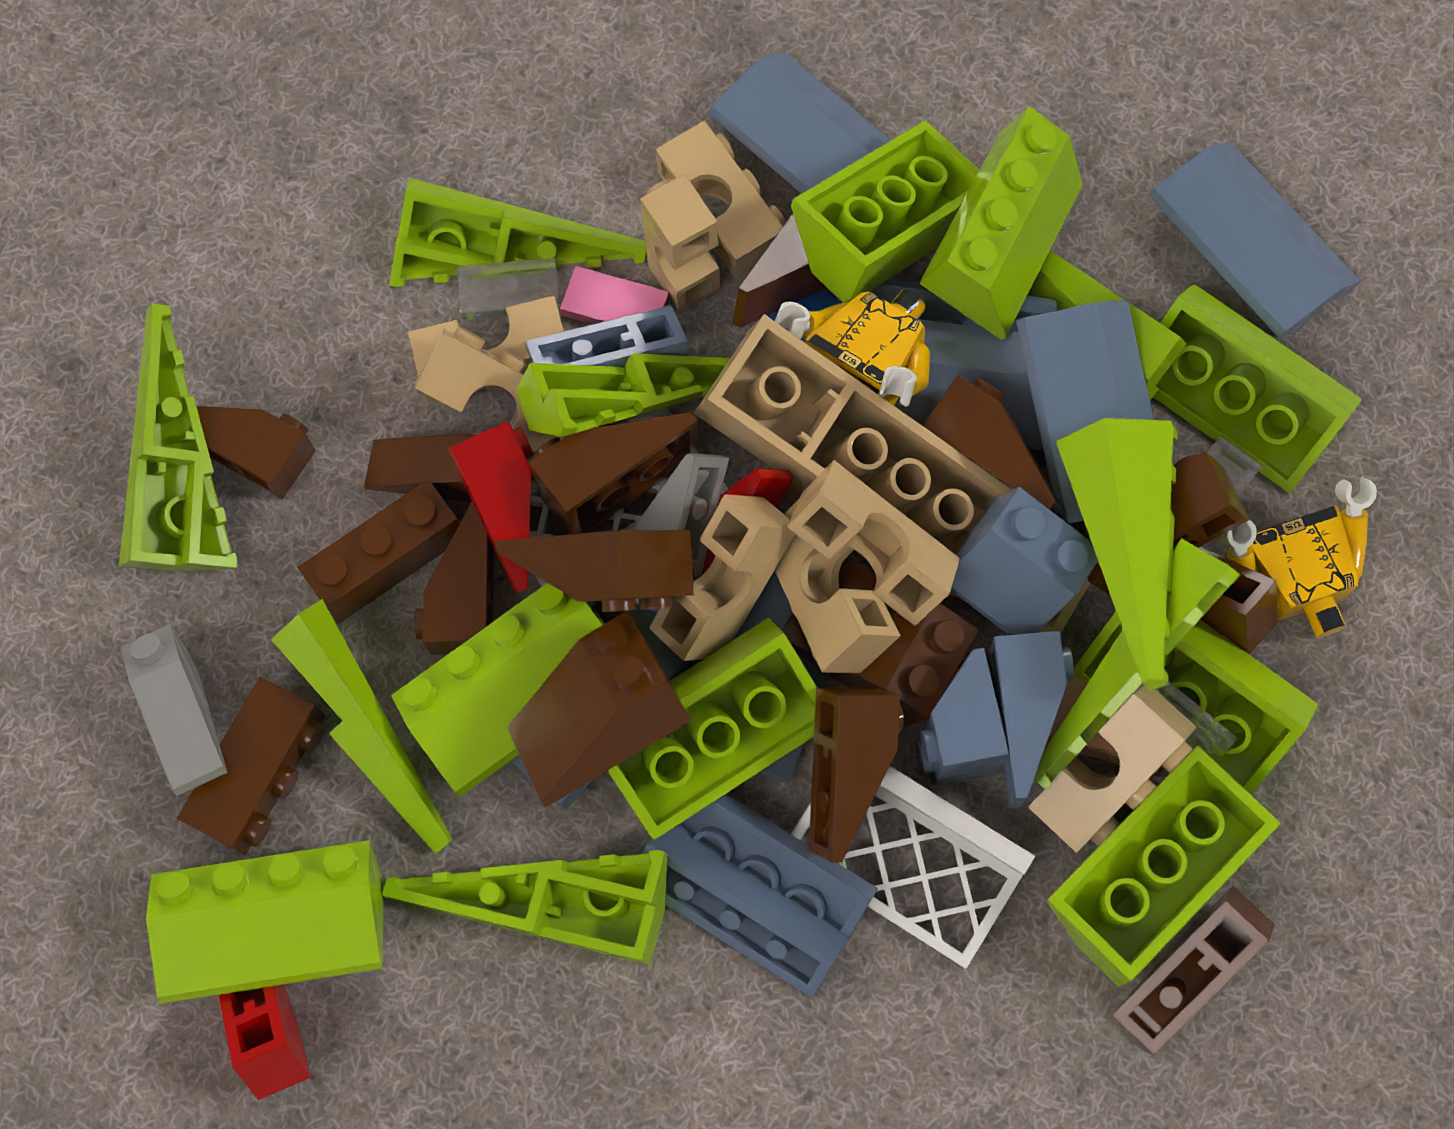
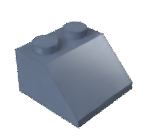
[951,487,1098,635]
[916,648,1009,786]

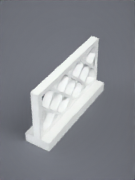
[791,766,1035,969]

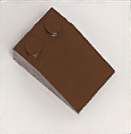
[529,412,699,535]
[495,530,694,612]
[782,558,979,725]
[507,611,692,808]

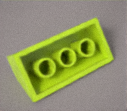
[919,106,1083,340]
[791,120,980,302]
[1153,284,1362,493]
[391,583,605,797]
[1073,611,1319,795]
[608,617,817,841]
[1046,745,1281,987]
[146,840,383,1004]

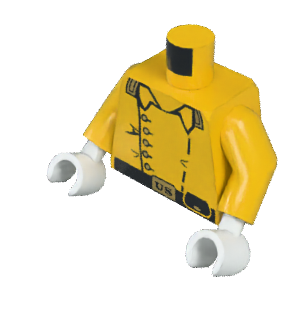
[775,289,931,406]
[1216,477,1377,638]

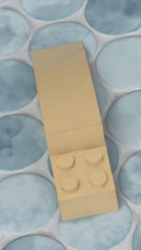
[694,314,1090,634]

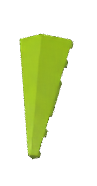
[389,177,647,287]
[1029,250,1187,401]
[119,303,237,571]
[516,353,730,437]
[1056,418,1178,692]
[1034,538,1240,790]
[271,599,453,854]
[381,850,668,966]

